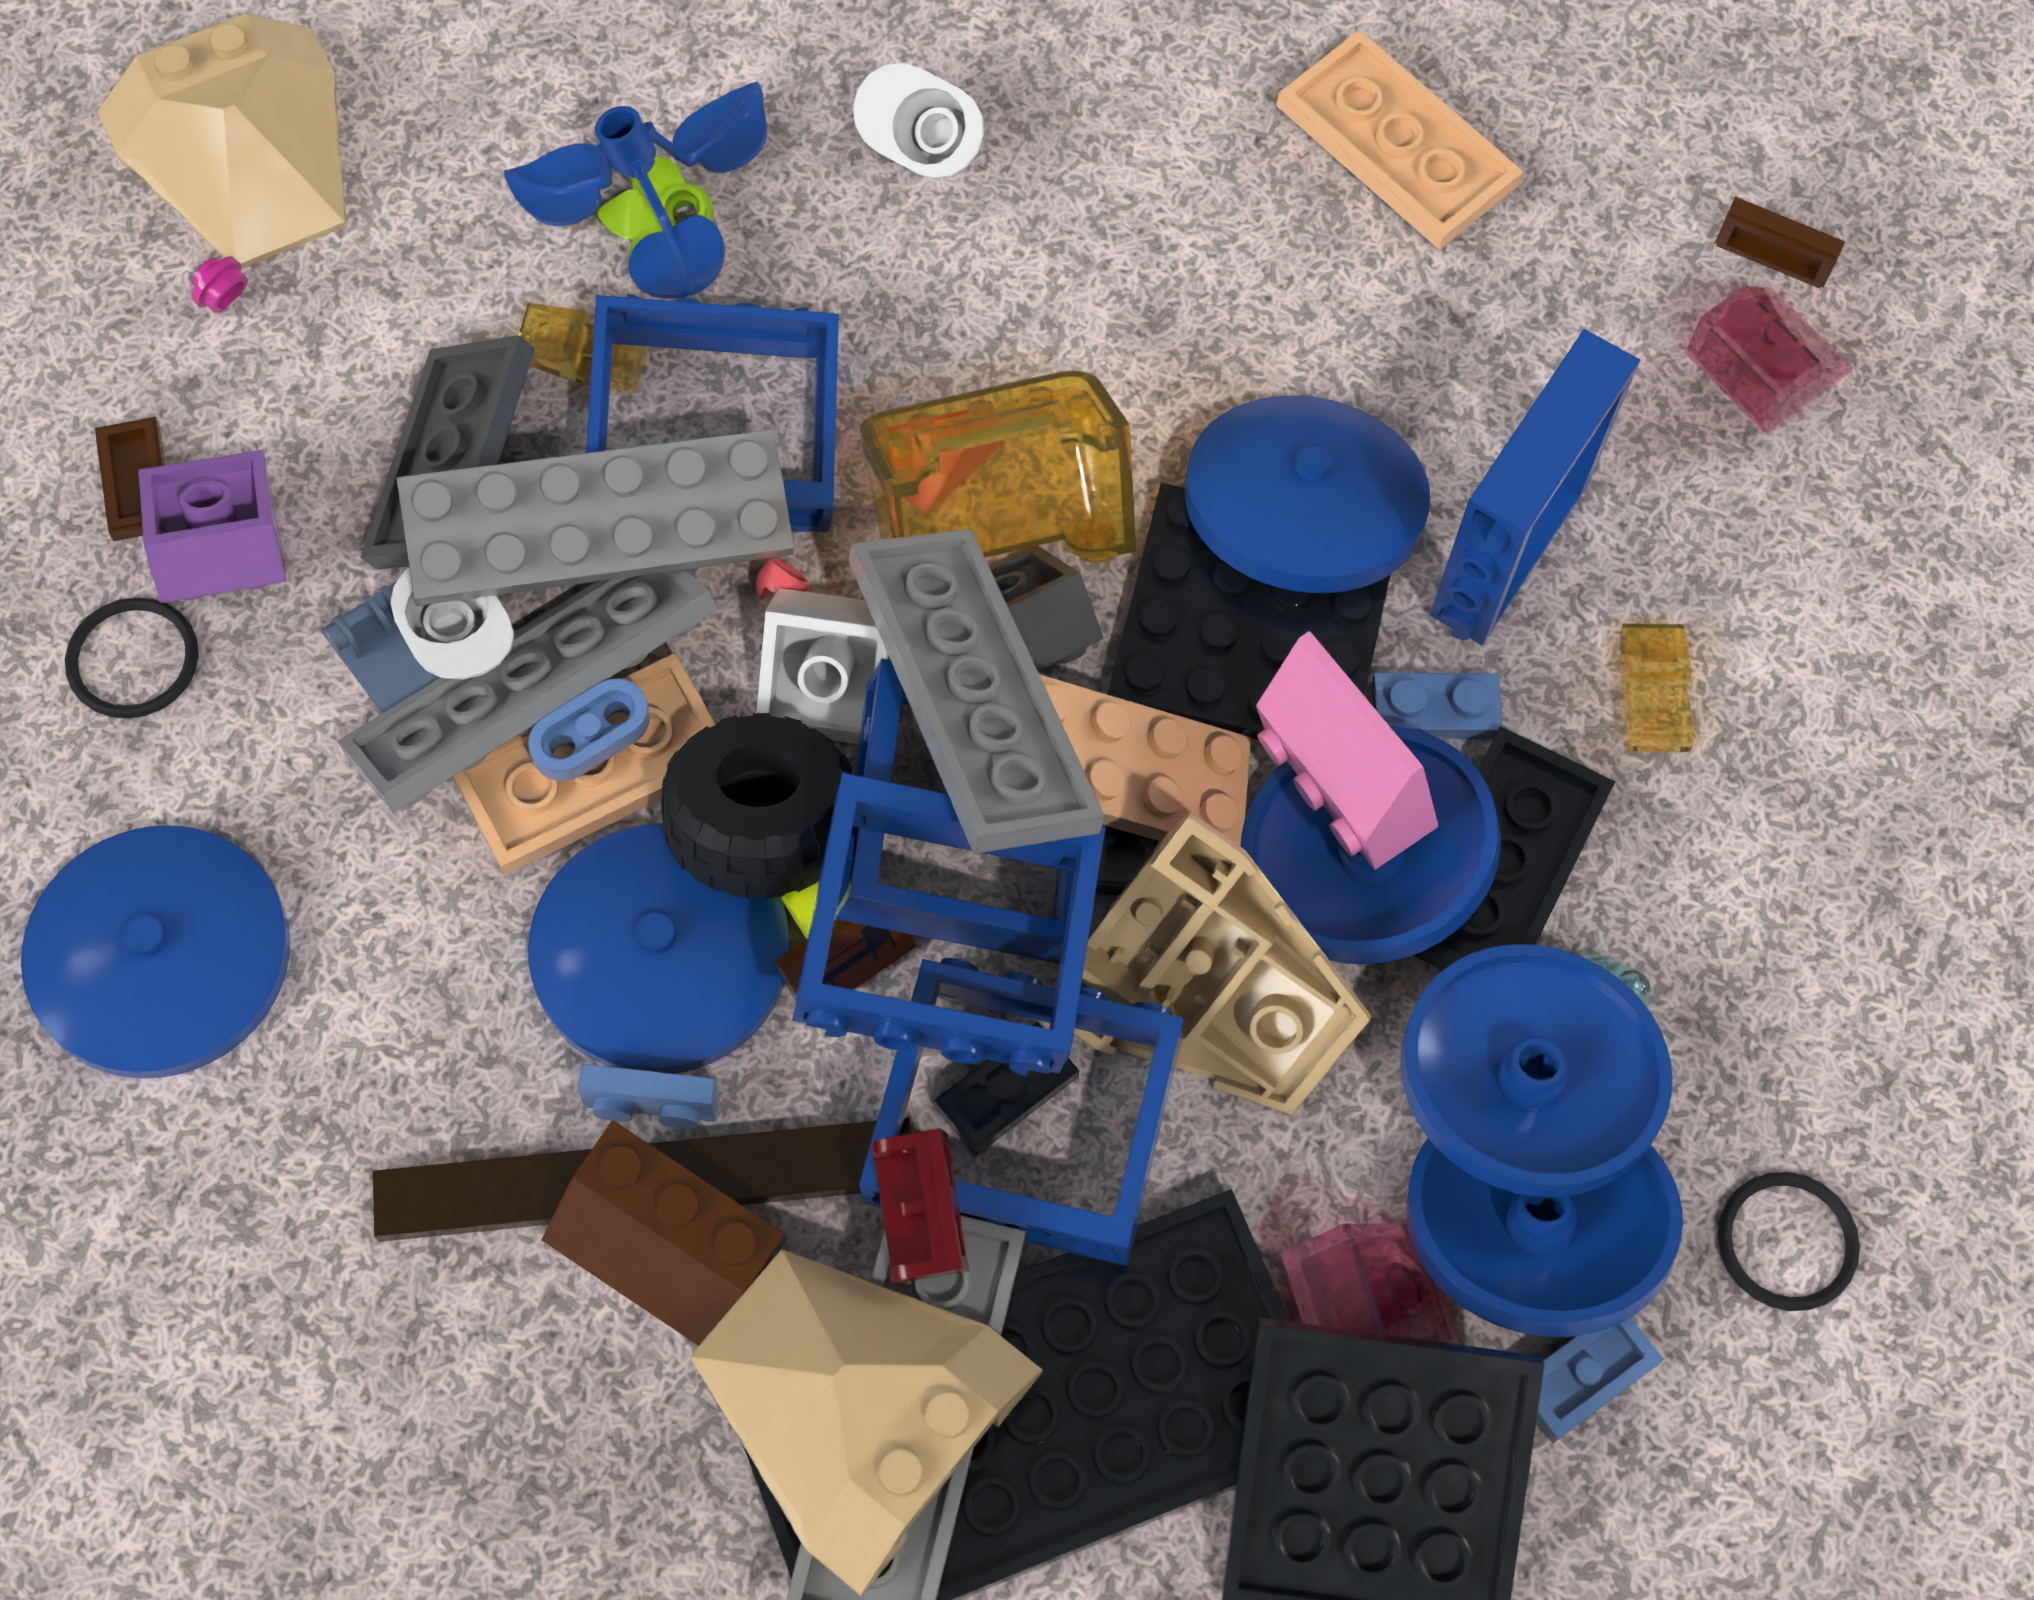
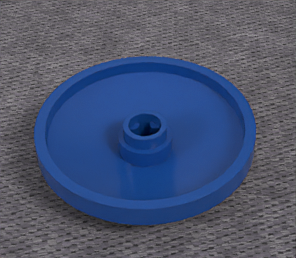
[1184,395,1430,593]
[1240,726,1501,964]
[528,823,790,1074]
[21,825,290,1079]
[1400,944,1673,1197]
[1406,1138,1683,1337]

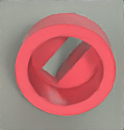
[755,557,810,600]

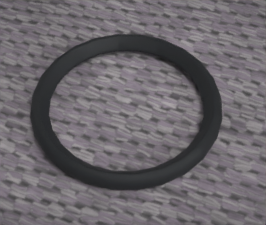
[65,597,199,719]
[1718,1172,1860,1311]

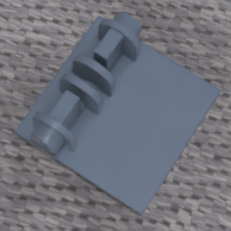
[320,582,440,714]

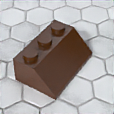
[541,1119,787,1346]

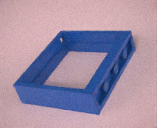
[586,294,839,532]
[1430,329,1641,646]
[835,658,1074,964]
[792,773,1105,1076]
[859,958,1183,1266]

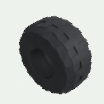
[661,713,852,899]

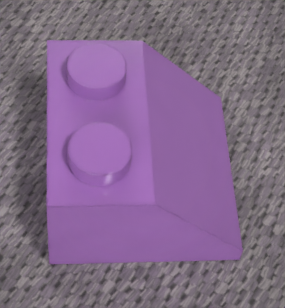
[138,450,287,603]

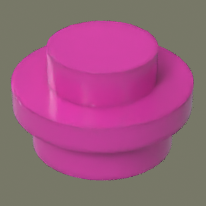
[191,256,248,313]

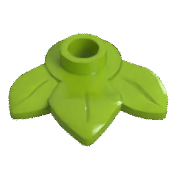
[597,155,714,258]

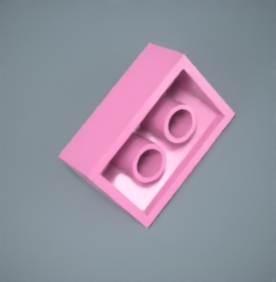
[1256,631,1439,870]

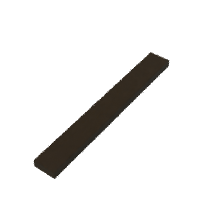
[373,1117,911,1242]

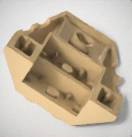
[97,13,346,269]
[1055,812,1371,1115]
[690,1249,1042,1597]

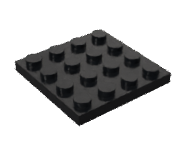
[1107,483,1391,740]
[1221,1317,1545,1600]

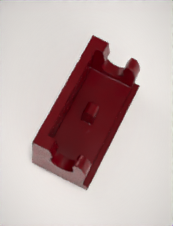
[871,1128,969,1284]

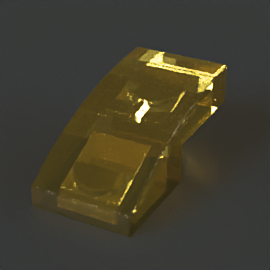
[519,302,649,394]
[1620,623,1696,752]

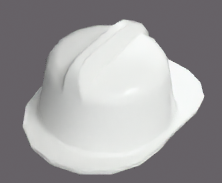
[853,63,984,179]
[390,568,514,680]

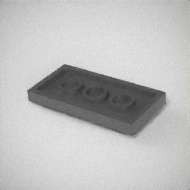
[360,335,535,570]

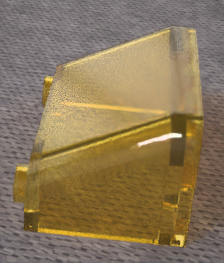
[860,370,1136,563]

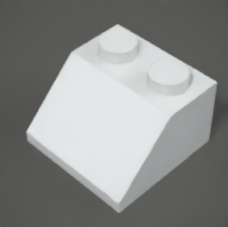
[756,588,890,744]

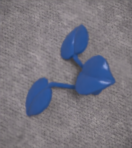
[504,81,768,299]

